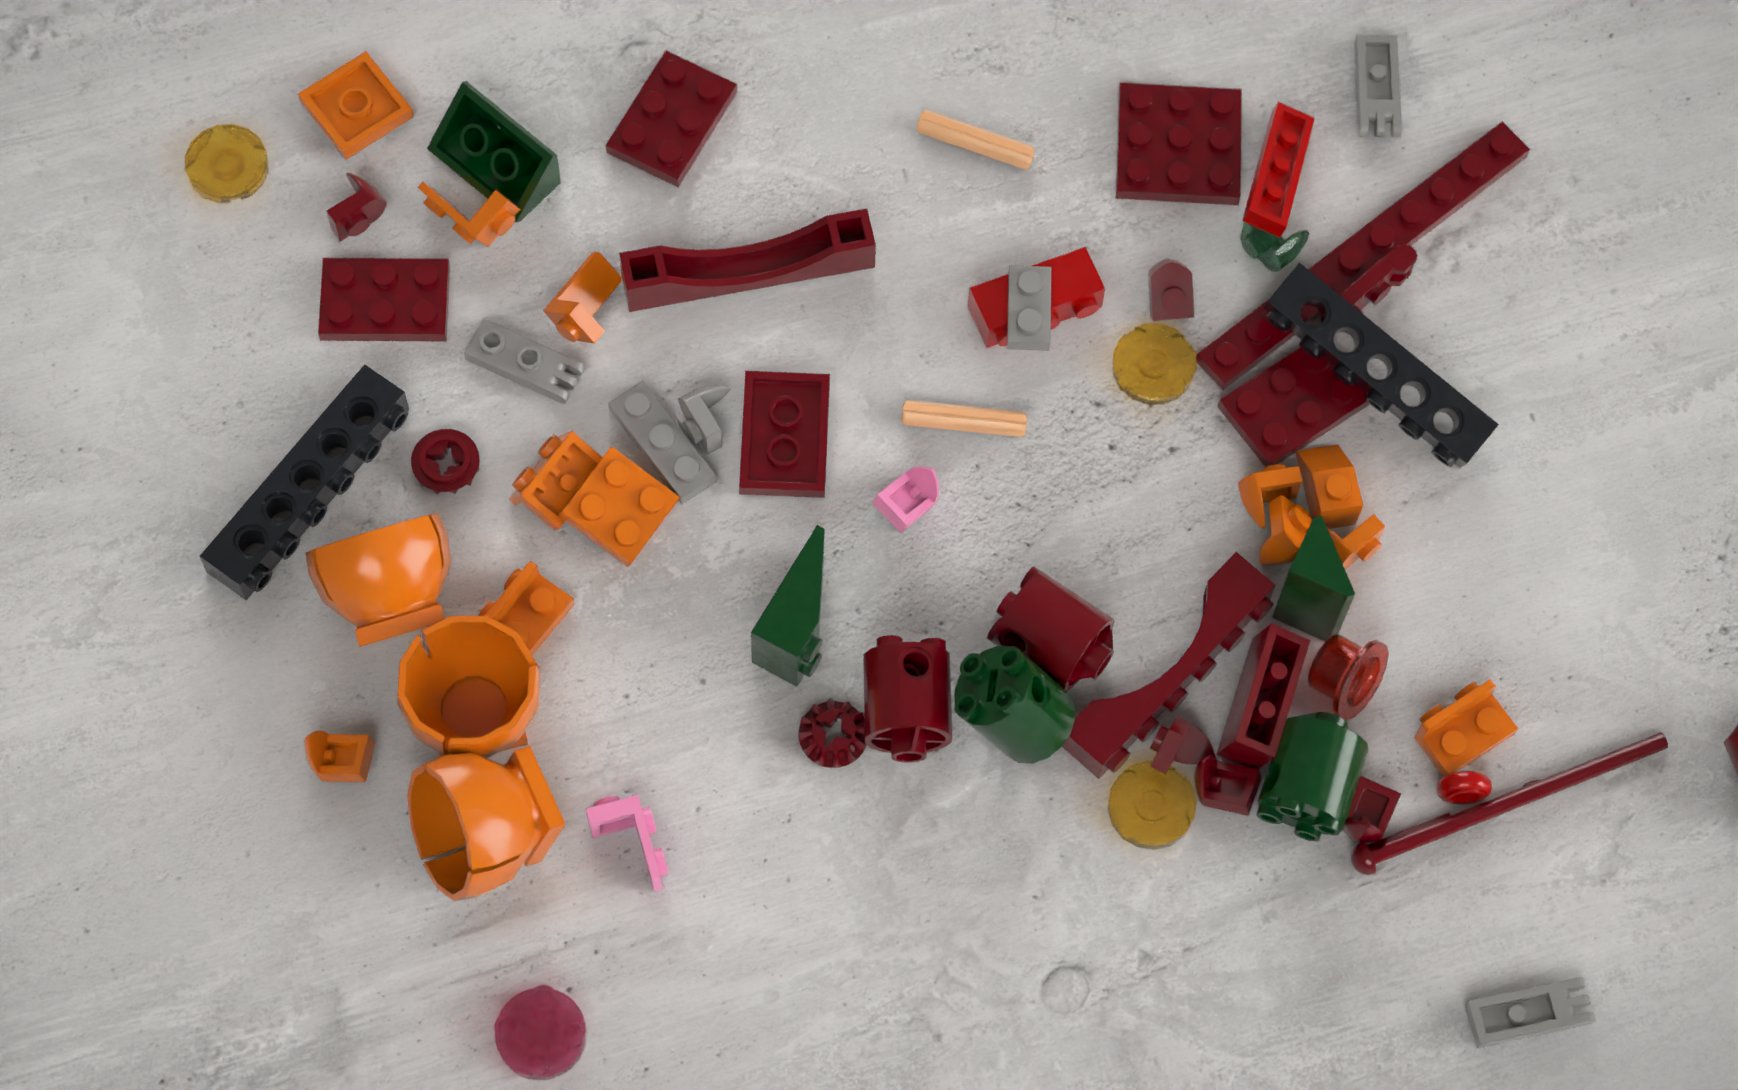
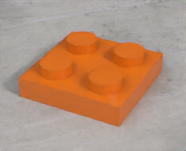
[298,51,414,160]
[559,446,680,567]

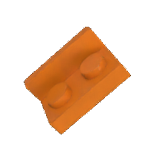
[509,431,603,531]
[478,561,575,656]
[1414,679,1518,777]

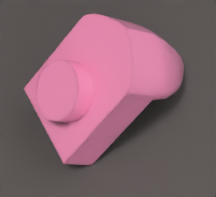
[872,466,939,533]

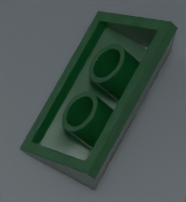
[427,81,561,223]
[1272,515,1355,643]

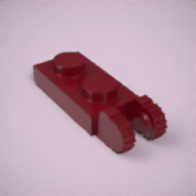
[1340,243,1418,314]

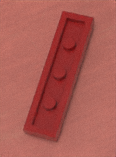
[1242,102,1315,238]

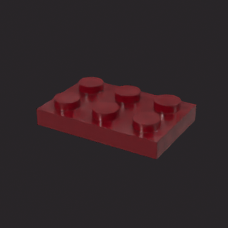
[606,50,737,187]
[318,258,450,342]
[1217,347,1369,467]
[739,371,830,498]

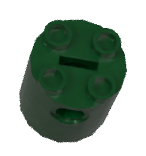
[954,646,1075,764]
[1256,712,1369,842]

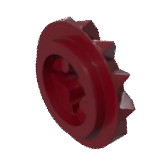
[411,429,480,495]
[798,698,867,768]

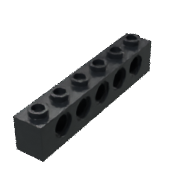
[1263,262,1499,468]
[199,364,409,601]

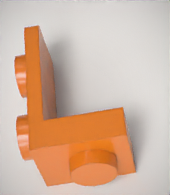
[417,182,520,247]
[543,252,622,344]

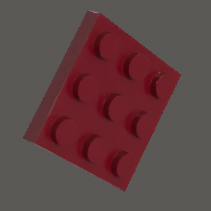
[1115,82,1242,205]

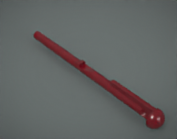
[1351,733,1668,875]

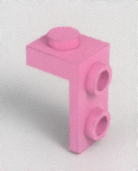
[586,795,668,891]

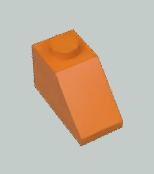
[1296,444,1363,529]

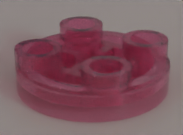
[494,985,587,1080]

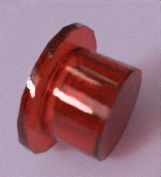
[1308,634,1389,721]

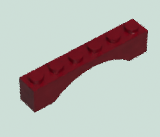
[619,208,876,312]
[1062,552,1276,779]

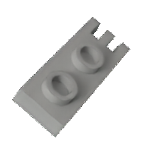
[1354,35,1402,137]
[464,319,585,404]
[1465,977,1596,1049]

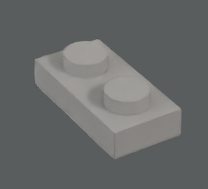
[1007,265,1051,351]

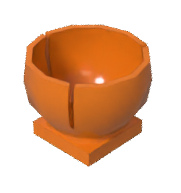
[305,513,451,647]
[397,616,541,758]
[407,746,566,901]

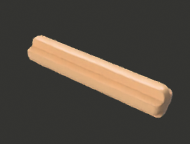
[917,110,1035,169]
[901,400,1027,437]

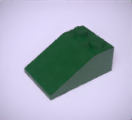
[751,525,825,687]

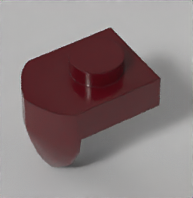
[326,173,387,242]
[1148,258,1194,321]
[1150,715,1216,774]
[1194,755,1262,816]
[1343,776,1401,843]

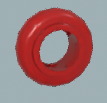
[1437,771,1492,805]

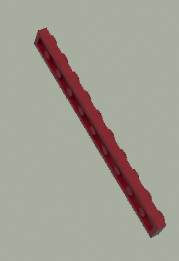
[1195,121,1530,390]

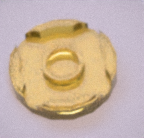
[185,124,269,203]
[1112,323,1196,405]
[1107,761,1197,850]

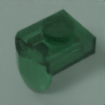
[1240,222,1309,272]

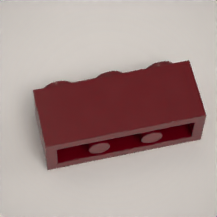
[1216,624,1311,769]

